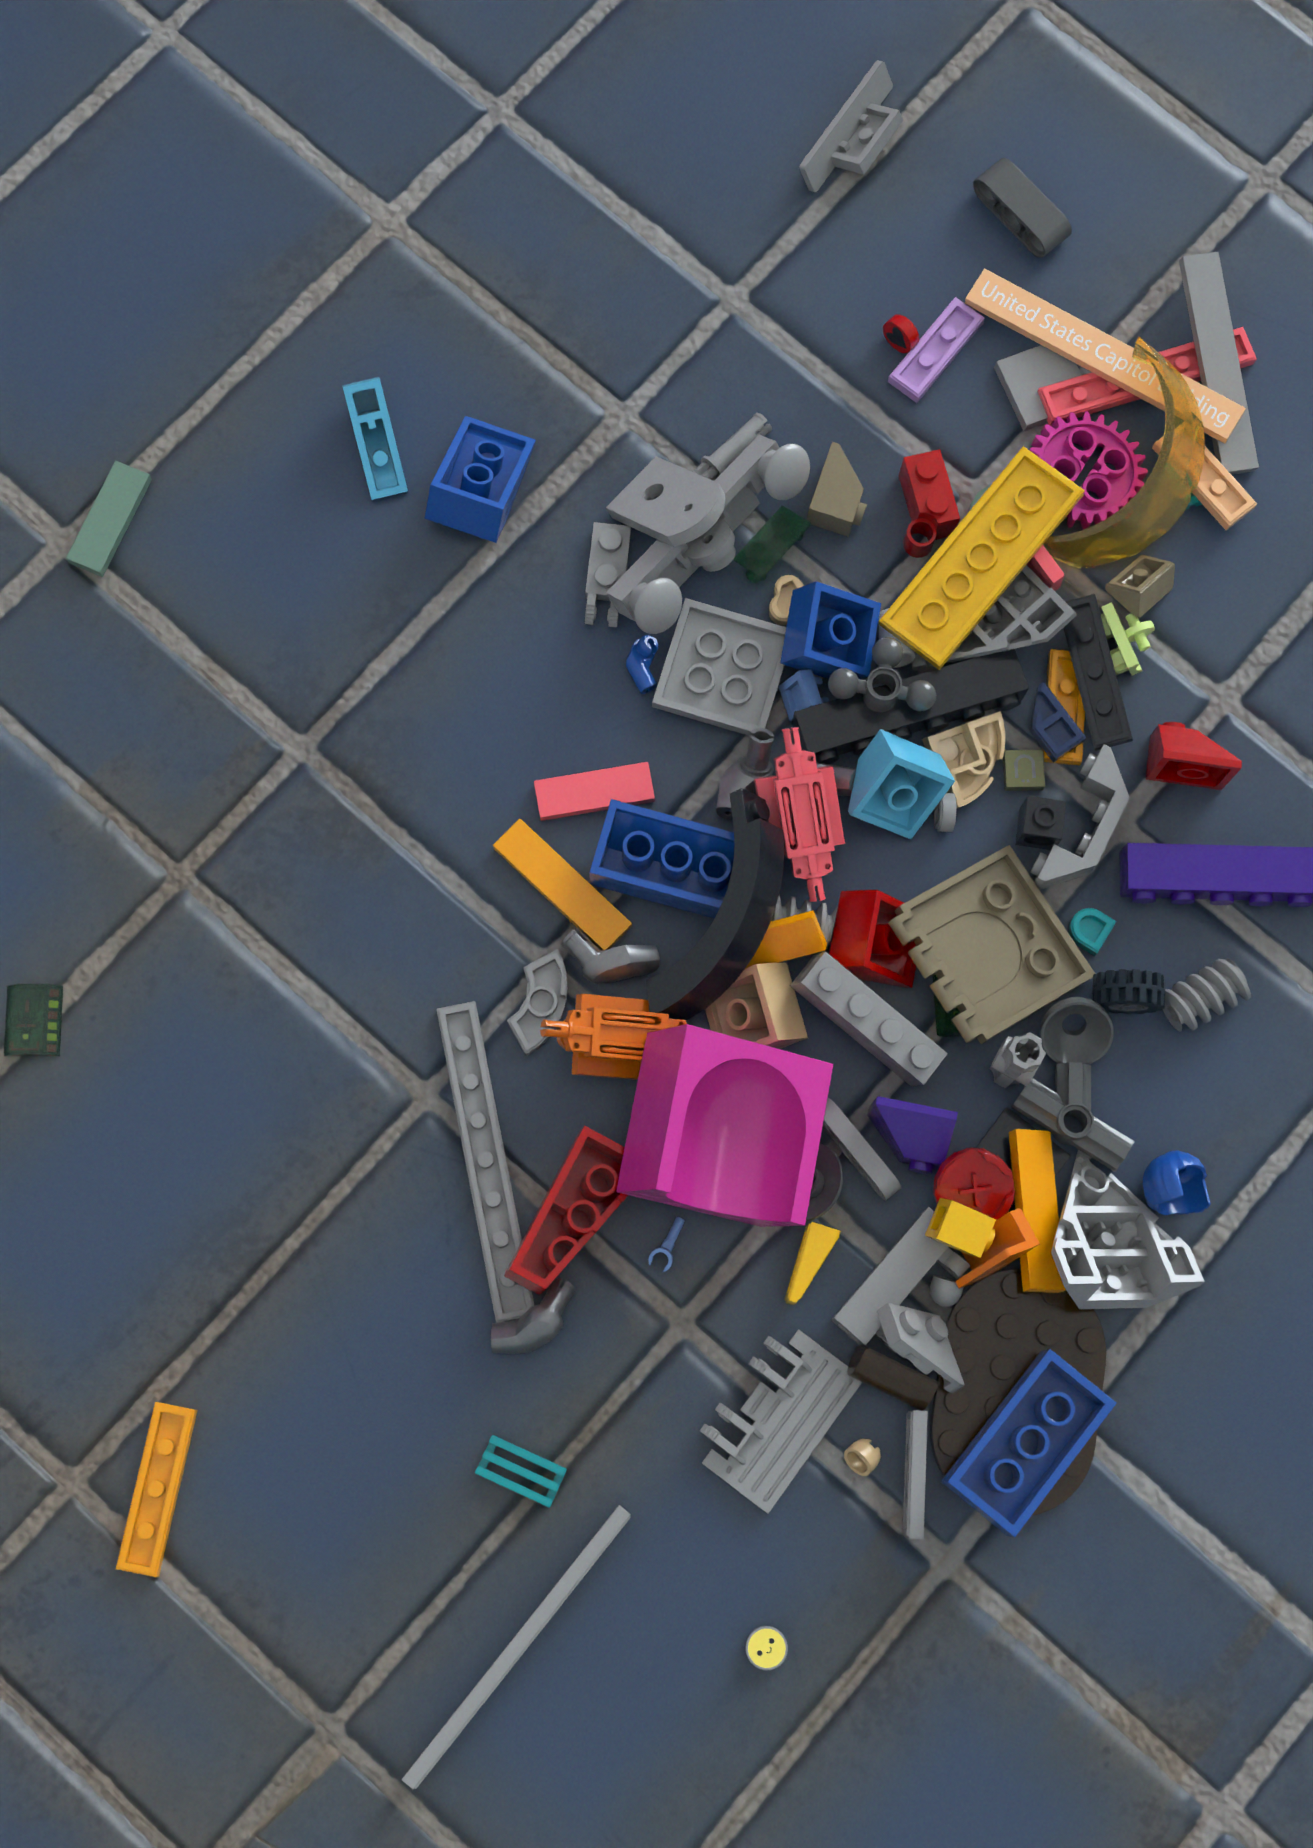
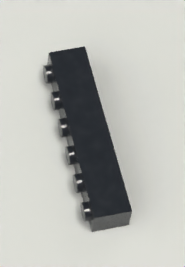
[792,649,1029,764]

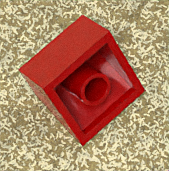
[829,890,917,988]

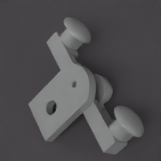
[606,435,810,634]

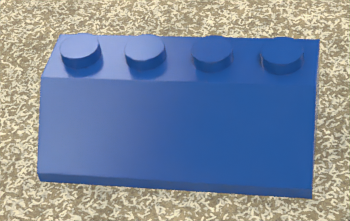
[589,799,735,919]

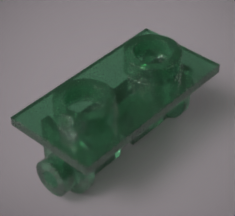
[734,505,811,584]

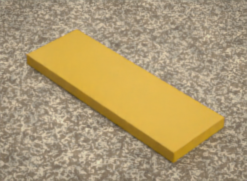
[879,446,1085,670]

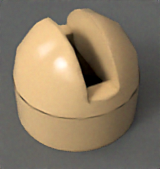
[844,1439,881,1476]

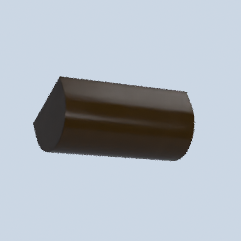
[847,1345,939,1411]

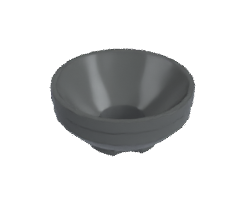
[1040,997,1114,1065]

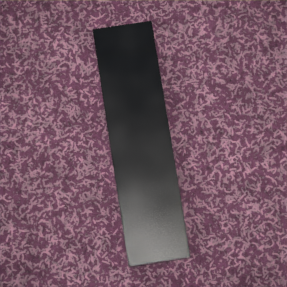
[1064,594,1133,751]

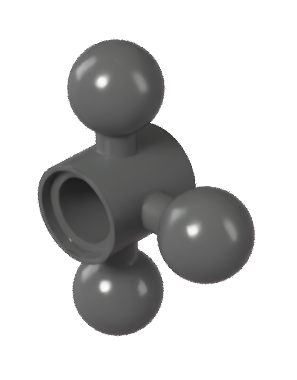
[828,637,937,712]

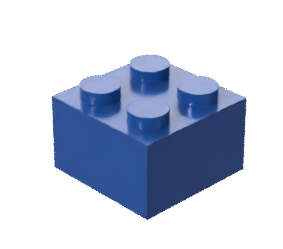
[780,581,881,679]

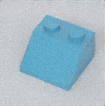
[848,729,955,839]

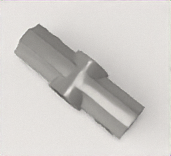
[989,1032,1046,1088]

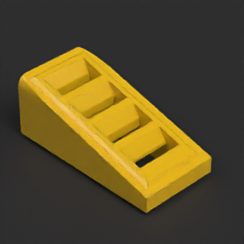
[784,1222,841,1305]

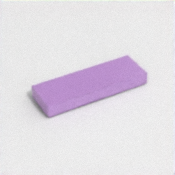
[888,297,985,403]

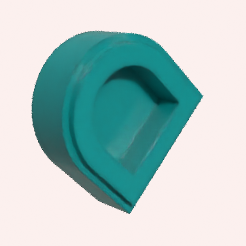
[1068,908,1117,956]

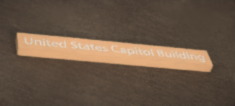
[965,268,1246,444]

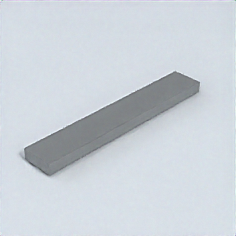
[1179,252,1259,475]

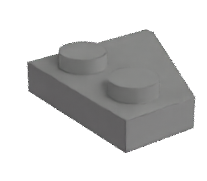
[877,1303,965,1393]

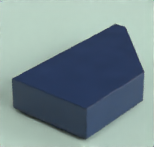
[1030,682,1087,763]

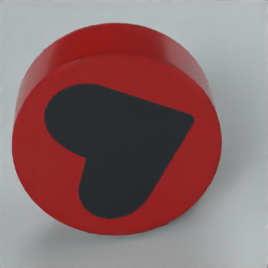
[883,314,919,353]

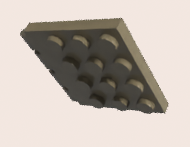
[888,845,1095,1044]

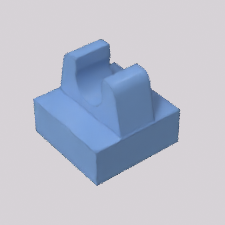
[778,669,829,721]

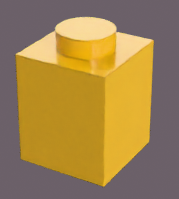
[925,1198,996,1258]

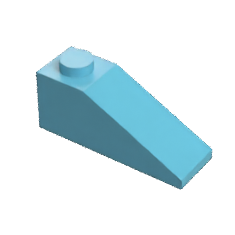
[342,377,408,500]

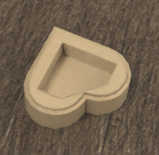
[768,575,804,626]

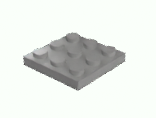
[652,598,786,736]

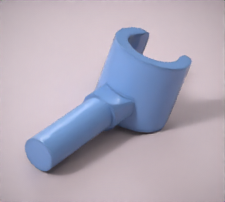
[648,1216,685,1272]

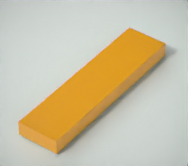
[493,818,632,951]
[1009,1129,1066,1293]
[116,1402,198,1577]

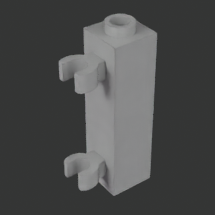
[831,1207,971,1354]

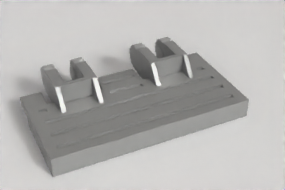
[700,1329,862,1514]

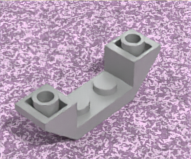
[1030,744,1130,890]

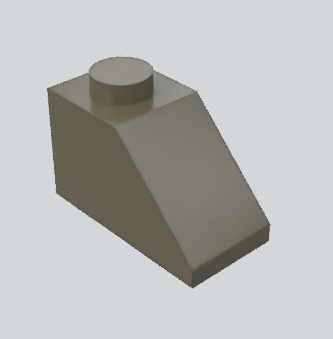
[806,442,867,537]

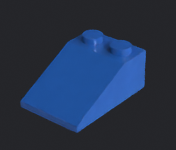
[424,416,536,543]

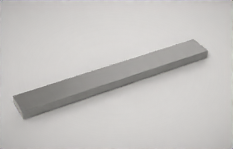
[436,1001,535,1323]
[402,1504,631,1790]

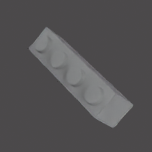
[790,951,948,1086]

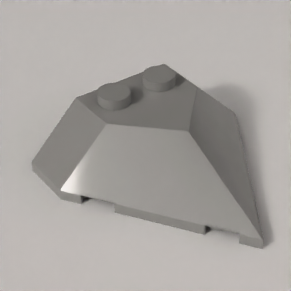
[912,565,1077,670]
[1051,1149,1205,1309]

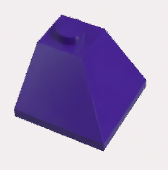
[867,1096,958,1174]

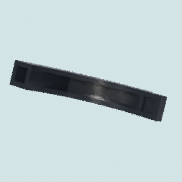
[646,788,784,1020]

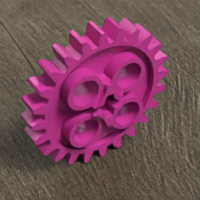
[1030,411,1148,531]

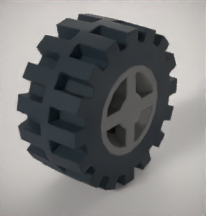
[1092,969,1165,1014]

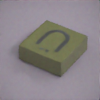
[1003,750,1045,791]

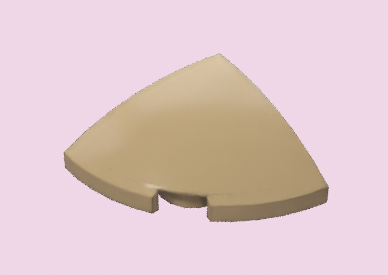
[922,711,1005,808]

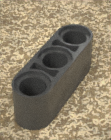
[973,158,1072,258]

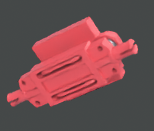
[754,727,845,902]

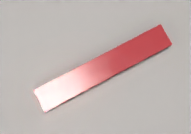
[1037,327,1257,426]

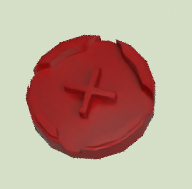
[933,1148,1015,1220]

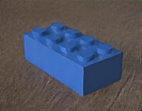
[941,1349,1117,1537]

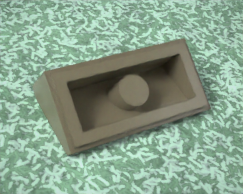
[1105,555,1175,618]

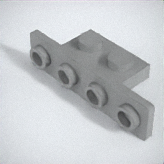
[799,60,903,192]

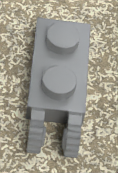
[585,522,631,627]

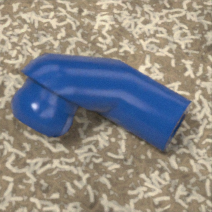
[626,635,658,694]

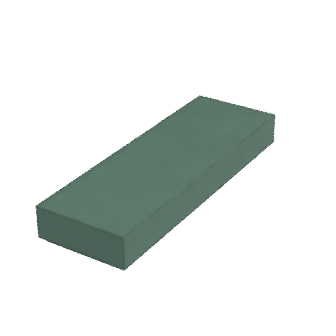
[66,460,152,577]

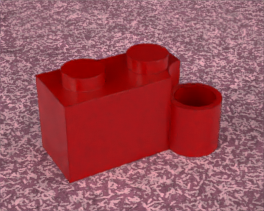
[898,449,960,558]

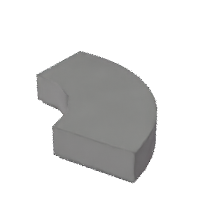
[507,949,568,1057]

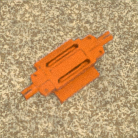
[540,994,687,1080]

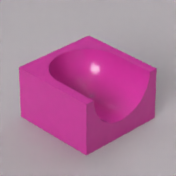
[616,1024,833,1227]

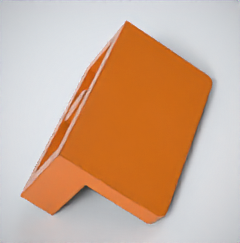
[955,1208,1040,1289]

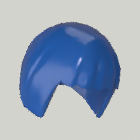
[1142,1150,1211,1215]

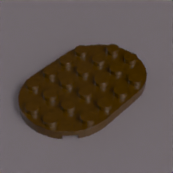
[930,1269,1106,1516]

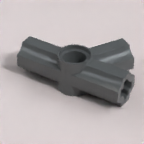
[1011,1062,1134,1172]

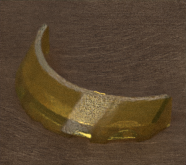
[1043,337,1205,568]

